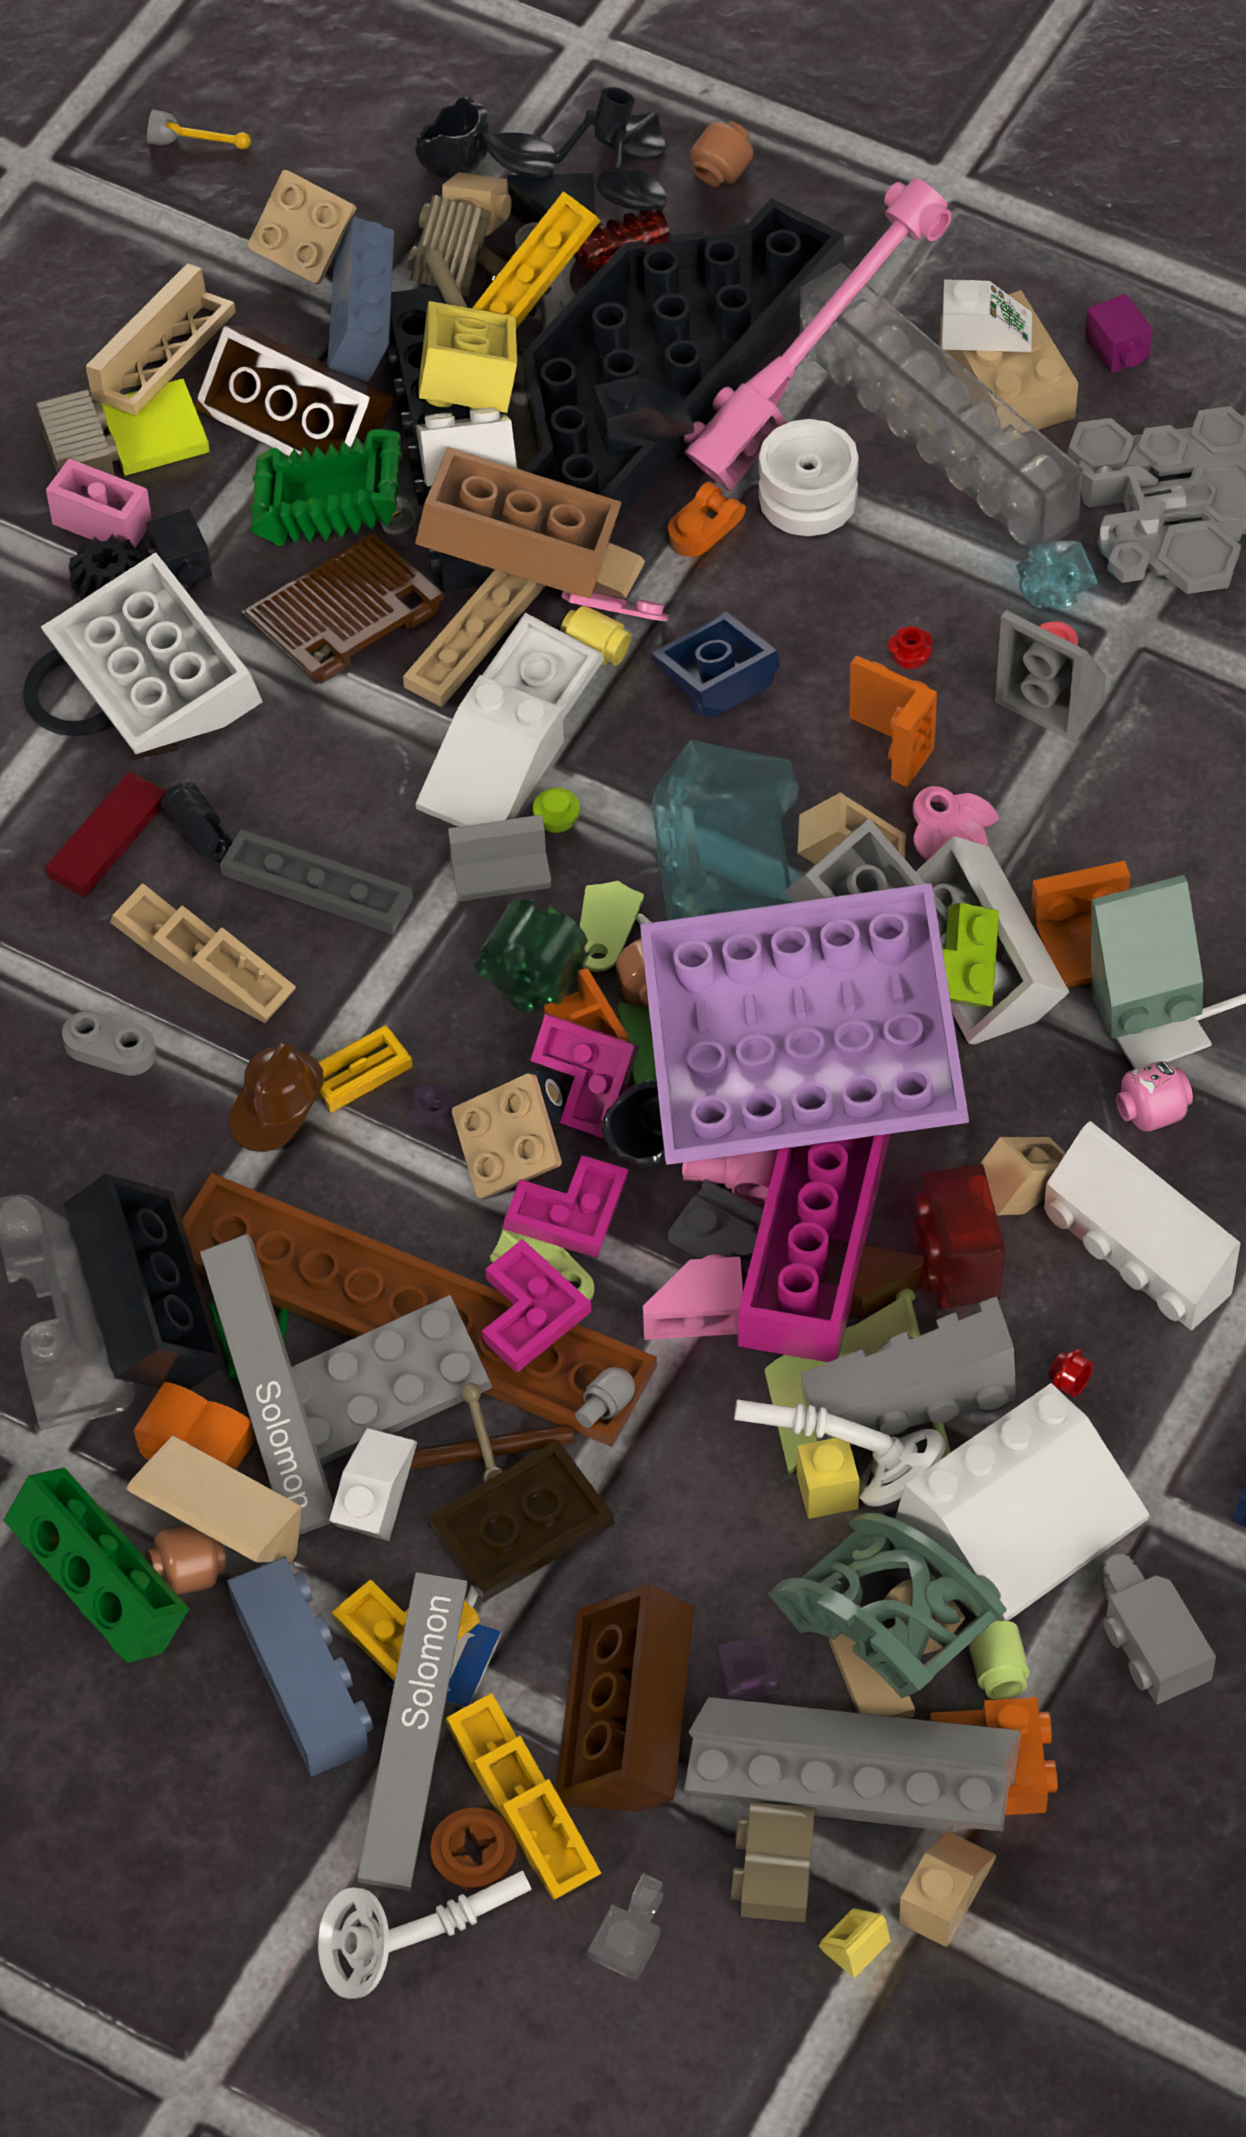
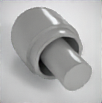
[575,1367,635,1428]

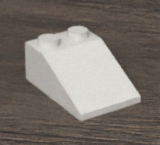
[416,675,564,827]

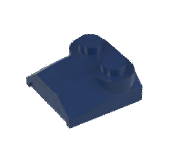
[651,611,780,717]

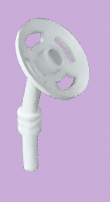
[734,1399,946,1506]
[318,1870,532,1999]

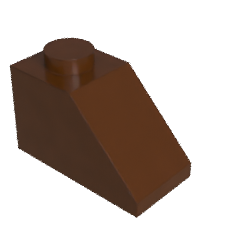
[819,1238,925,1320]

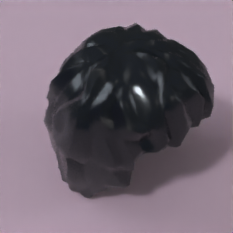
[415,96,489,178]
[602,1079,666,1168]

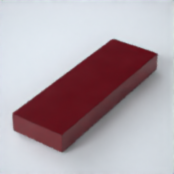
[45,771,167,898]

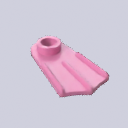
[562,591,669,621]

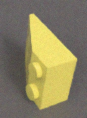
[419,301,517,413]

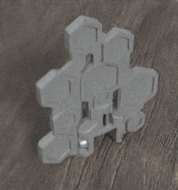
[1067,406,1246,594]

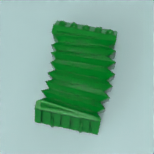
[250,429,402,546]

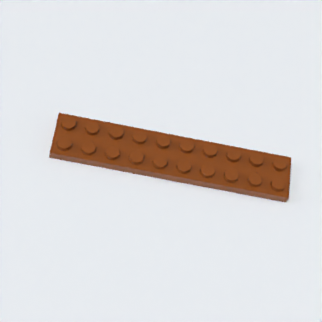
[182,1172,657,1447]

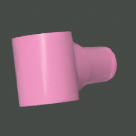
[682,1149,778,1206]

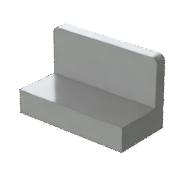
[448,815,551,901]

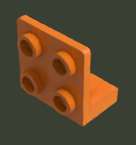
[849,656,937,787]
[1030,861,1131,988]

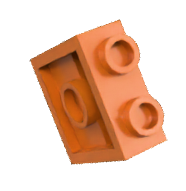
[930,1697,1057,1815]

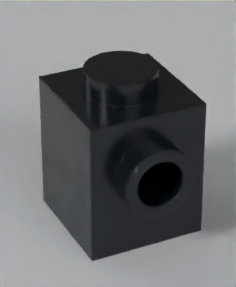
[146,508,212,586]

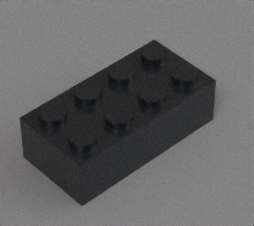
[63,1174,226,1390]

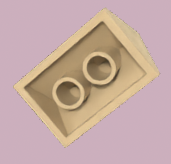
[126,1436,302,1562]

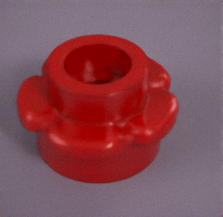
[888,626,933,669]
[1049,1349,1094,1397]

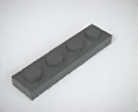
[220,829,413,935]

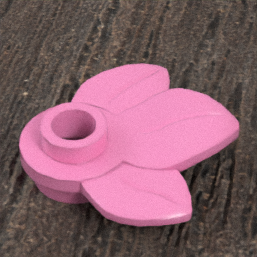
[912,786,999,861]

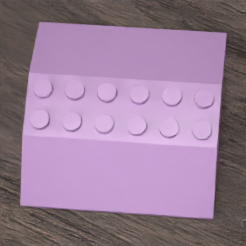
[640,883,969,1165]

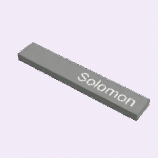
[200,1234,334,1535]
[358,1572,467,1892]

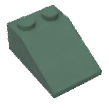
[1091,875,1203,1039]

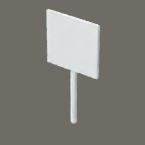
[1115,993,1246,1069]

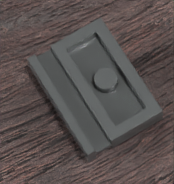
[668,1179,764,1282]

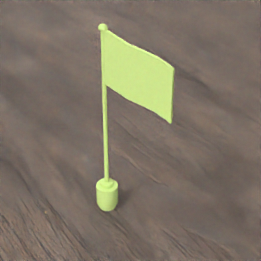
[764,1288,1030,1700]

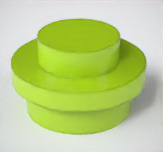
[533,788,580,833]

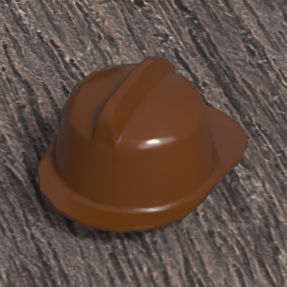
[230,1042,324,1152]

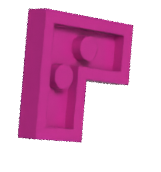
[530,1014,640,1138]
[503,1155,629,1258]
[482,1239,591,1373]

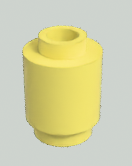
[560,605,632,666]

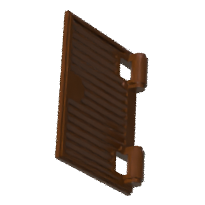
[241,533,444,684]

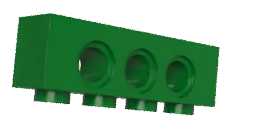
[3,1467,189,1663]

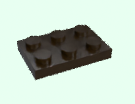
[428,1439,614,1602]

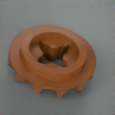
[430,1808,516,1892]

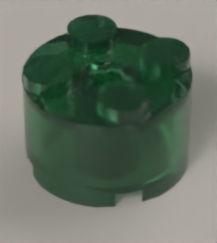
[474,899,590,1012]

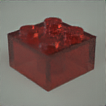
[914,1163,1005,1309]

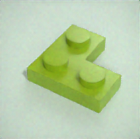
[942,903,999,1008]

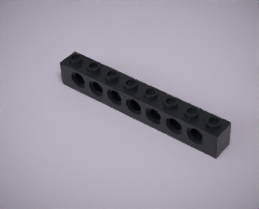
[387,286,495,592]

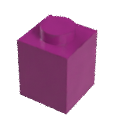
[1085,293,1152,374]

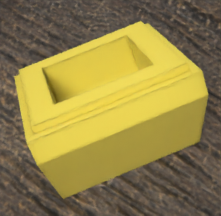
[818,1909,891,1979]

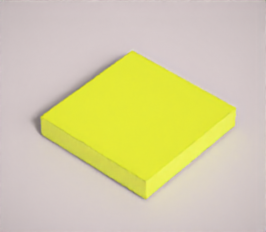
[101,379,210,476]

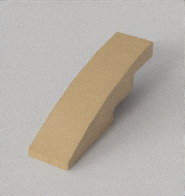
[110,883,296,1023]

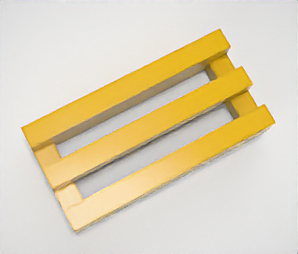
[318,1025,413,1113]

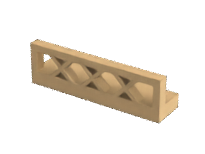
[86,263,236,416]

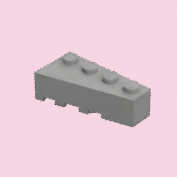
[800,1296,1016,1445]

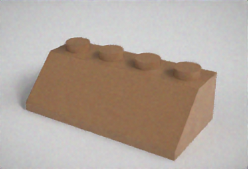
[415,447,622,599]

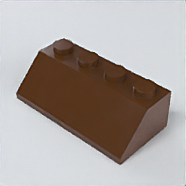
[194,326,394,457]
[556,1583,694,1812]

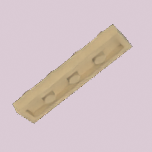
[403,569,546,707]

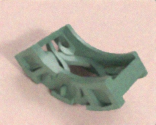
[767,1513,1007,1699]

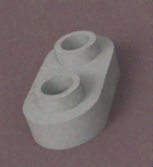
[62,1011,157,1076]

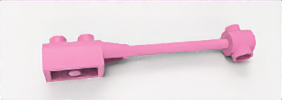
[684,177,952,491]

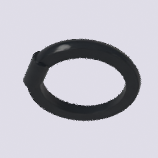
[23,649,112,736]

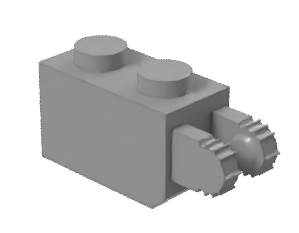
[1101,1553,1216,1705]

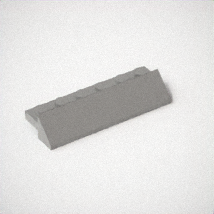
[684,1697,1021,1832]

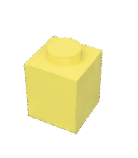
[797,1438,860,1519]

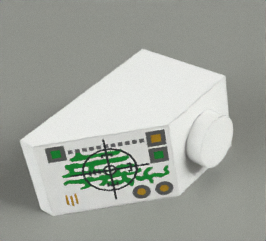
[942,280,1032,352]

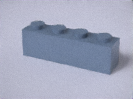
[327,216,394,382]
[227,1557,374,1777]

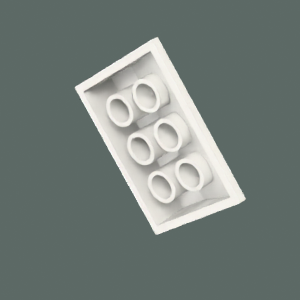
[41,552,263,754]
[895,1383,1149,1621]

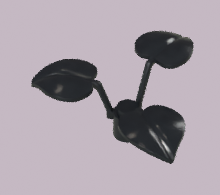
[483,87,667,210]

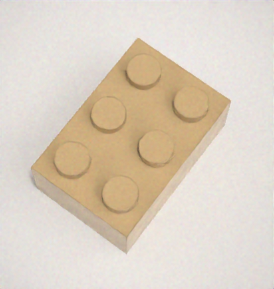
[939,290,1078,445]

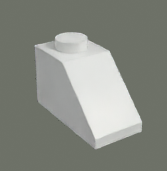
[329,1428,417,1541]

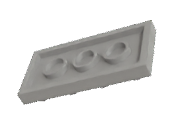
[291,1295,493,1466]

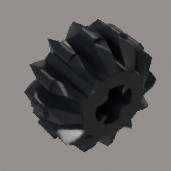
[69,534,144,601]

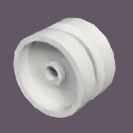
[759,419,859,536]

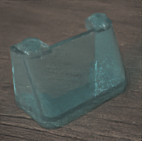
[652,740,799,921]

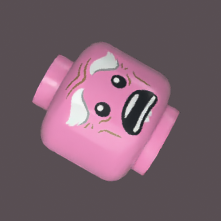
[1116,1061,1193,1131]

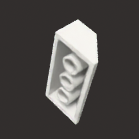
[916,836,1069,1044]
[1044,1121,1240,1331]

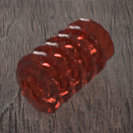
[577,209,670,273]

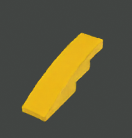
[444,1693,601,1900]

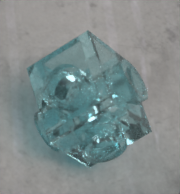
[1015,541,1098,611]

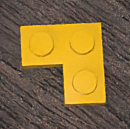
[331,1579,480,1682]

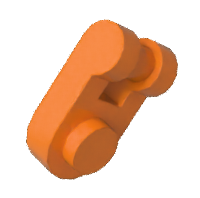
[668,481,746,557]

